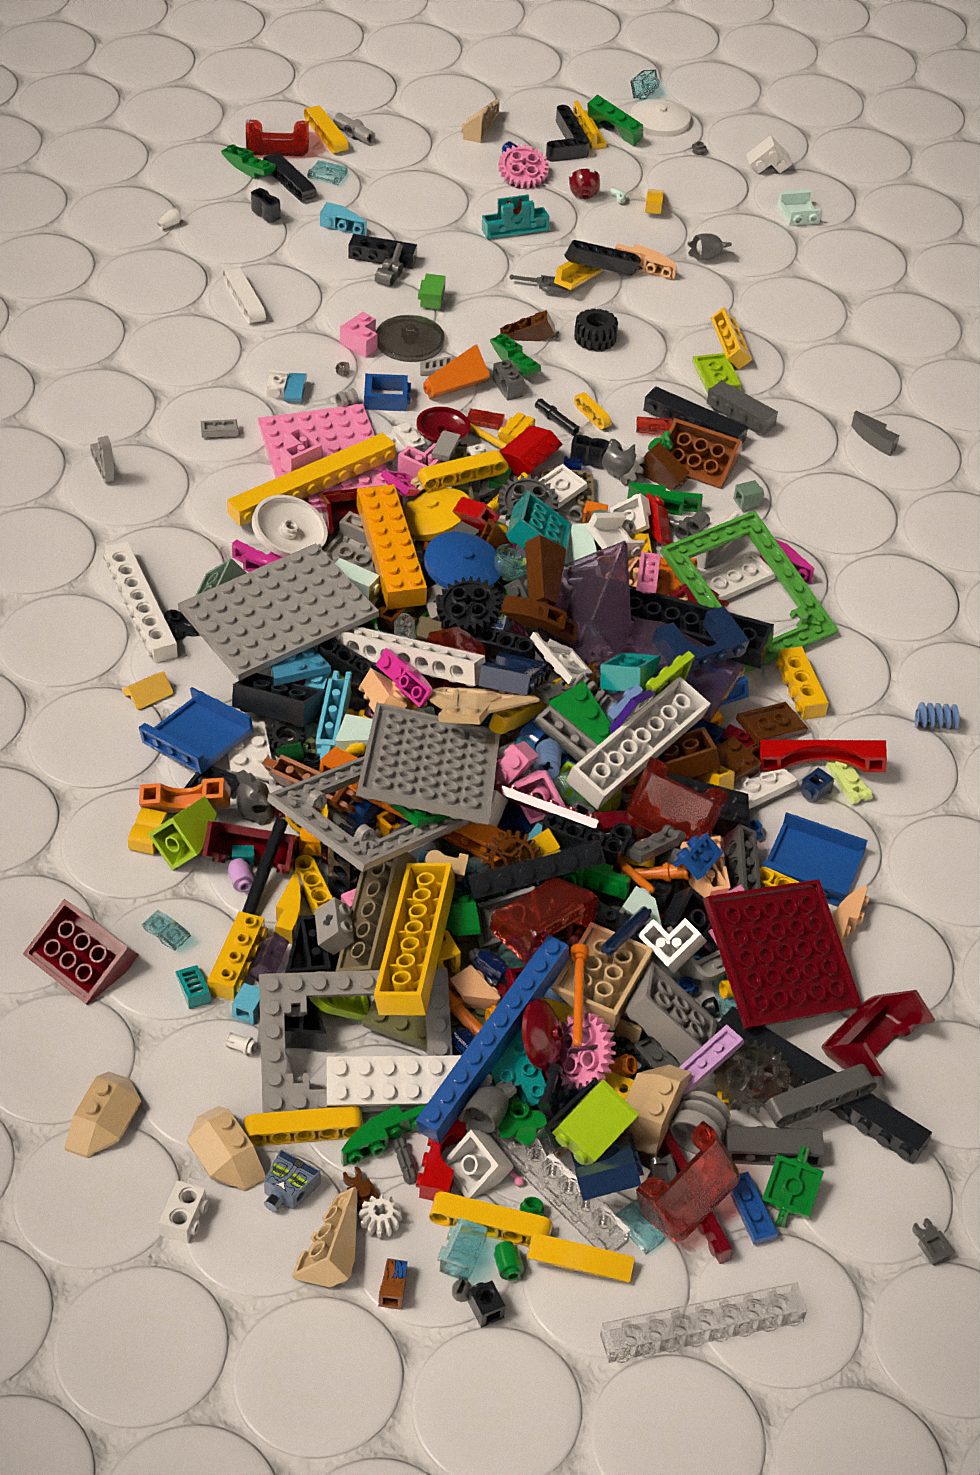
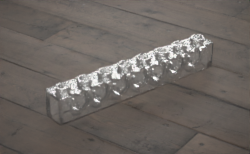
[475,1107,631,1252]
[600,1282,808,1363]

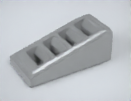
[420,356,456,376]

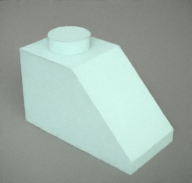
[619,886,662,927]

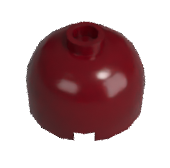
[569,168,600,199]

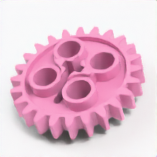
[498,144,549,189]
[559,1012,616,1090]

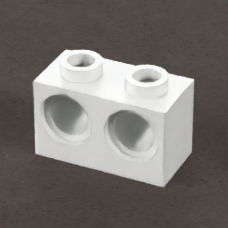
[158,1180,209,1243]

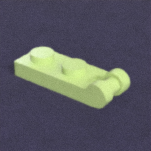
[826,761,873,804]

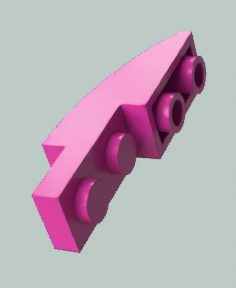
[232,539,283,572]
[375,648,433,708]

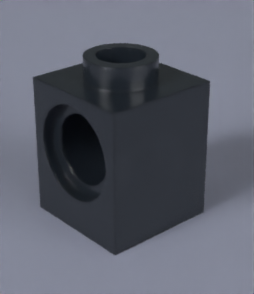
[468,1280,506,1328]

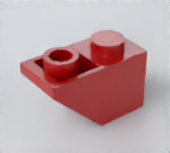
[452,497,500,536]

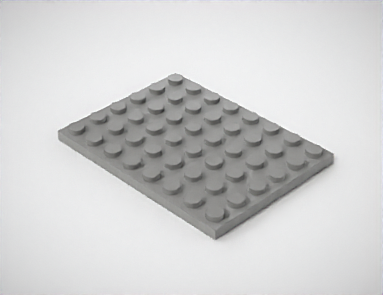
[178,543,379,680]
[356,702,500,825]

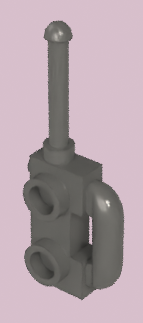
[509,274,570,294]

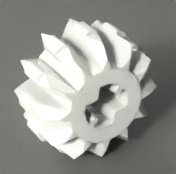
[359,1194,402,1239]

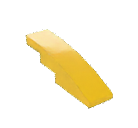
[527,1233,635,1283]

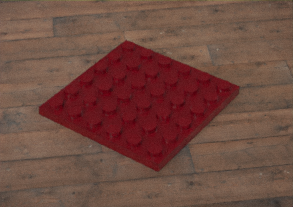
[703,879,862,1030]

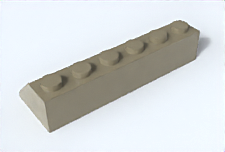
[335,852,416,972]

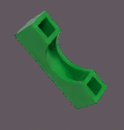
[587,94,643,146]

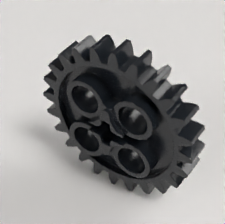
[436,576,502,635]

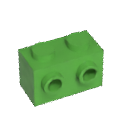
[418,273,446,309]

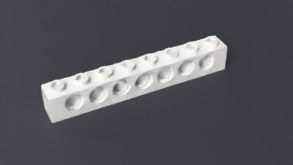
[103,541,178,663]
[336,626,485,687]

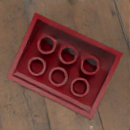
[23,899,139,1005]

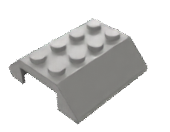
[318,511,415,584]
[536,674,619,758]

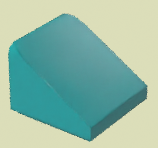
[232,845,254,865]

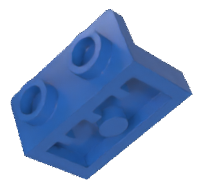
[673,833,723,880]

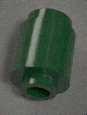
[276,742,308,763]

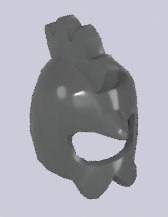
[688,233,732,260]
[602,439,645,485]
[235,770,274,825]
[458,1080,517,1133]

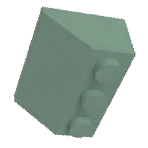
[195,558,247,596]

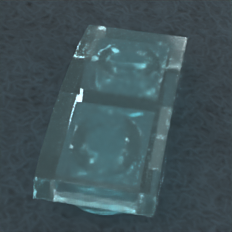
[142,910,191,951]

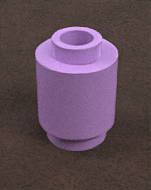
[228,858,254,892]

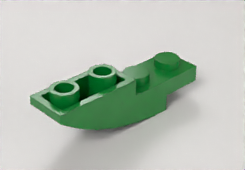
[221,144,276,178]
[490,334,541,376]
[627,482,703,516]
[546,863,630,900]
[341,1104,425,1167]

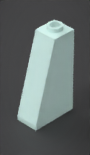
[563,523,604,584]

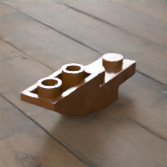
[501,595,578,643]

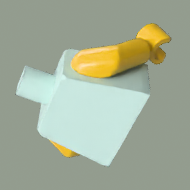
[335,714,373,757]

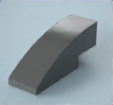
[851,411,900,456]

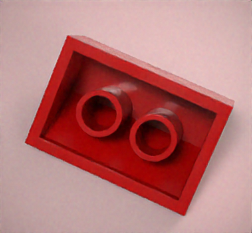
[500,425,563,477]

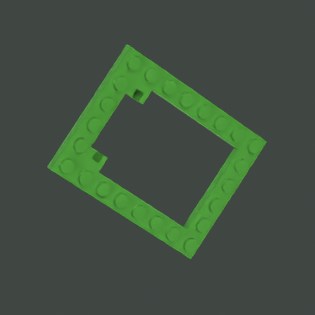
[660,510,839,674]

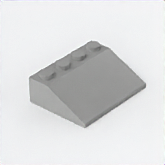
[626,960,717,1065]

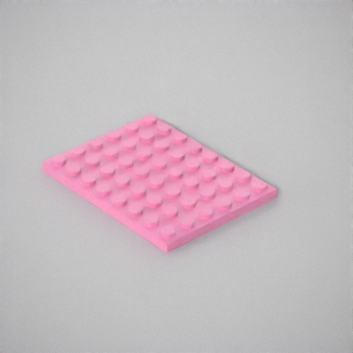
[258,404,388,513]

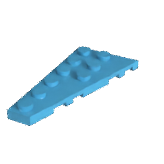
[271,647,331,686]

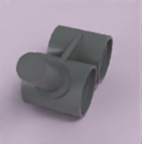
[375,243,403,287]
[668,511,710,540]

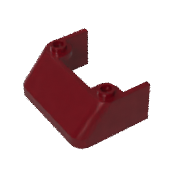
[319,485,404,534]
[202,821,299,874]
[821,990,935,1077]

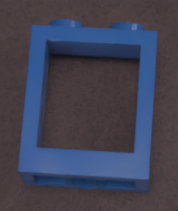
[364,373,411,411]

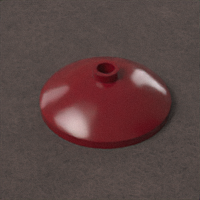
[416,407,471,443]
[522,999,564,1071]

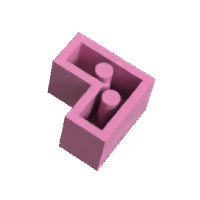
[340,312,377,358]
[280,426,322,473]
[398,443,447,478]

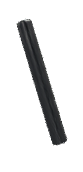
[242,818,288,915]

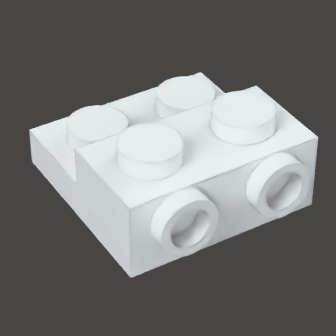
[386,422,427,465]
[609,493,651,534]

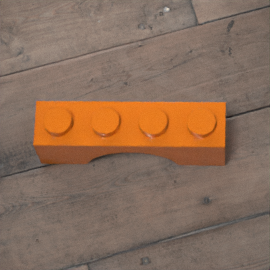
[139,777,231,813]

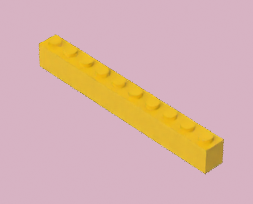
[227,432,396,526]

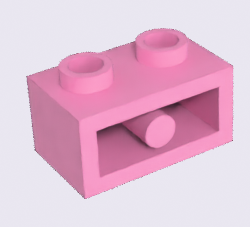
[495,741,539,788]

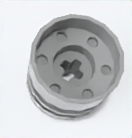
[669,1091,731,1156]

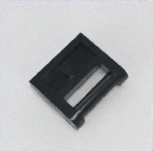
[538,1063,577,1120]

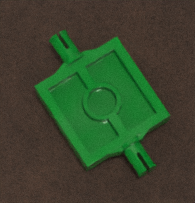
[762,1146,824,1228]

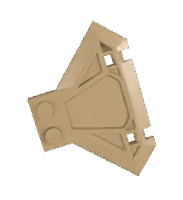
[428,687,539,725]

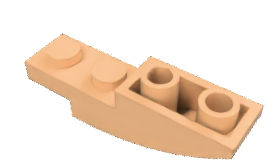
[615,243,677,280]
[832,886,869,950]

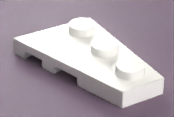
[734,769,798,809]

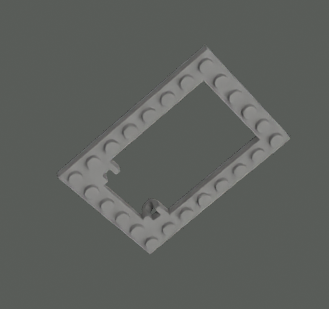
[267,756,472,872]
[259,968,452,1113]

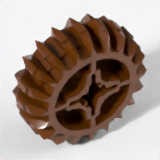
[481,830,540,891]

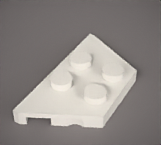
[530,632,593,685]
[227,721,276,786]

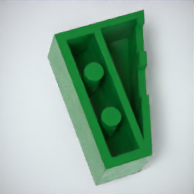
[548,681,613,745]

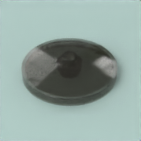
[376,315,445,362]

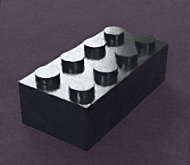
[232,673,326,727]
[660,773,750,837]

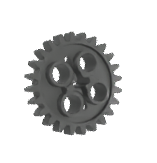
[497,474,559,521]

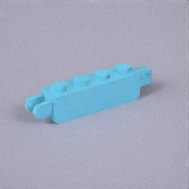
[316,671,352,760]

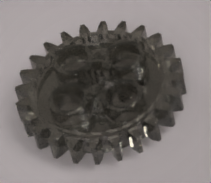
[713,1040,791,1113]

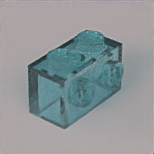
[630,70,659,100]
[437,1218,487,1281]

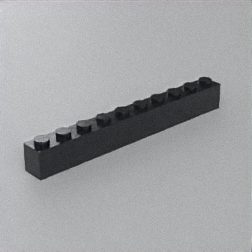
[715,1006,932,1164]

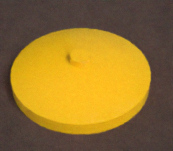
[403,488,470,541]

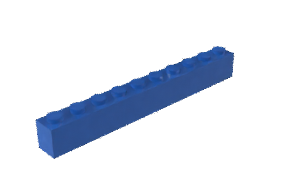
[416,935,570,1144]

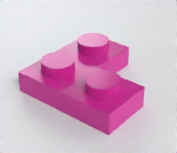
[381,470,420,497]

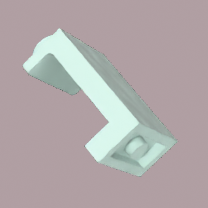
[777,189,821,226]

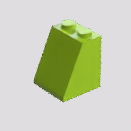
[148,796,217,870]
[552,1079,639,1165]

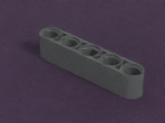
[764,1064,878,1128]

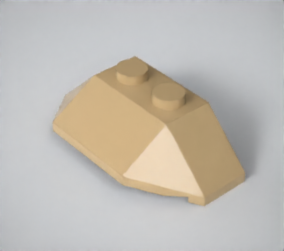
[625,1065,692,1157]
[64,1071,141,1158]
[187,1106,266,1191]

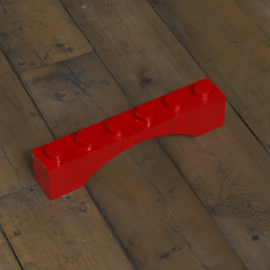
[760,740,887,772]

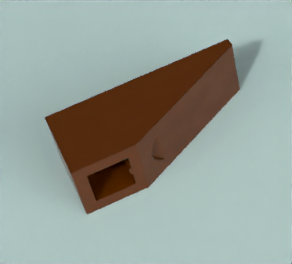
[500,310,556,341]

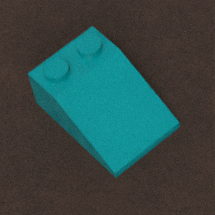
[600,652,661,693]

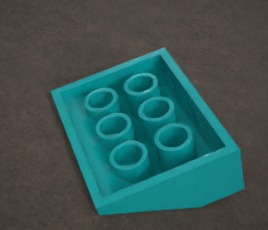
[506,490,572,552]

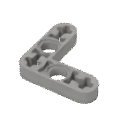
[90,436,115,483]

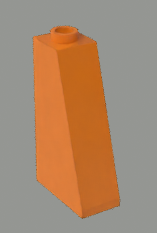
[423,344,490,399]

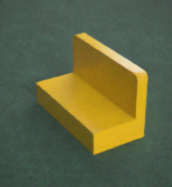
[122,671,173,709]

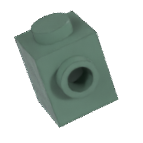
[733,480,764,510]

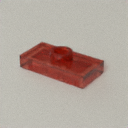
[467,408,505,430]
[636,416,672,435]

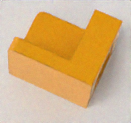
[375,810,400,838]

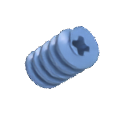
[915,702,960,730]
[534,739,562,779]

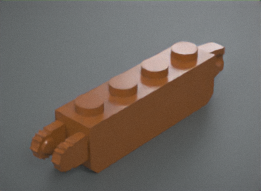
[262,755,364,814]

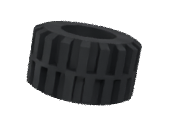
[574,308,618,351]

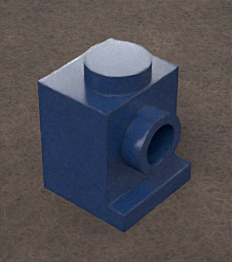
[800,767,835,802]

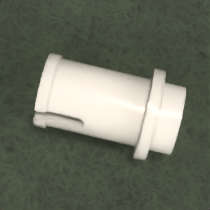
[225,1032,257,1055]

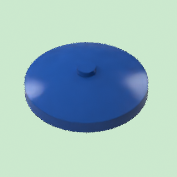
[424,532,502,590]

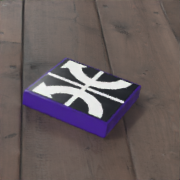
[609,689,655,732]

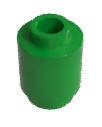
[494,1241,524,1281]

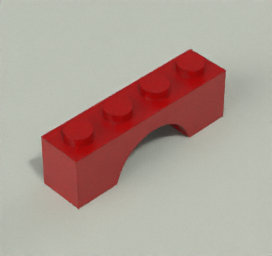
[416,1109,471,1201]

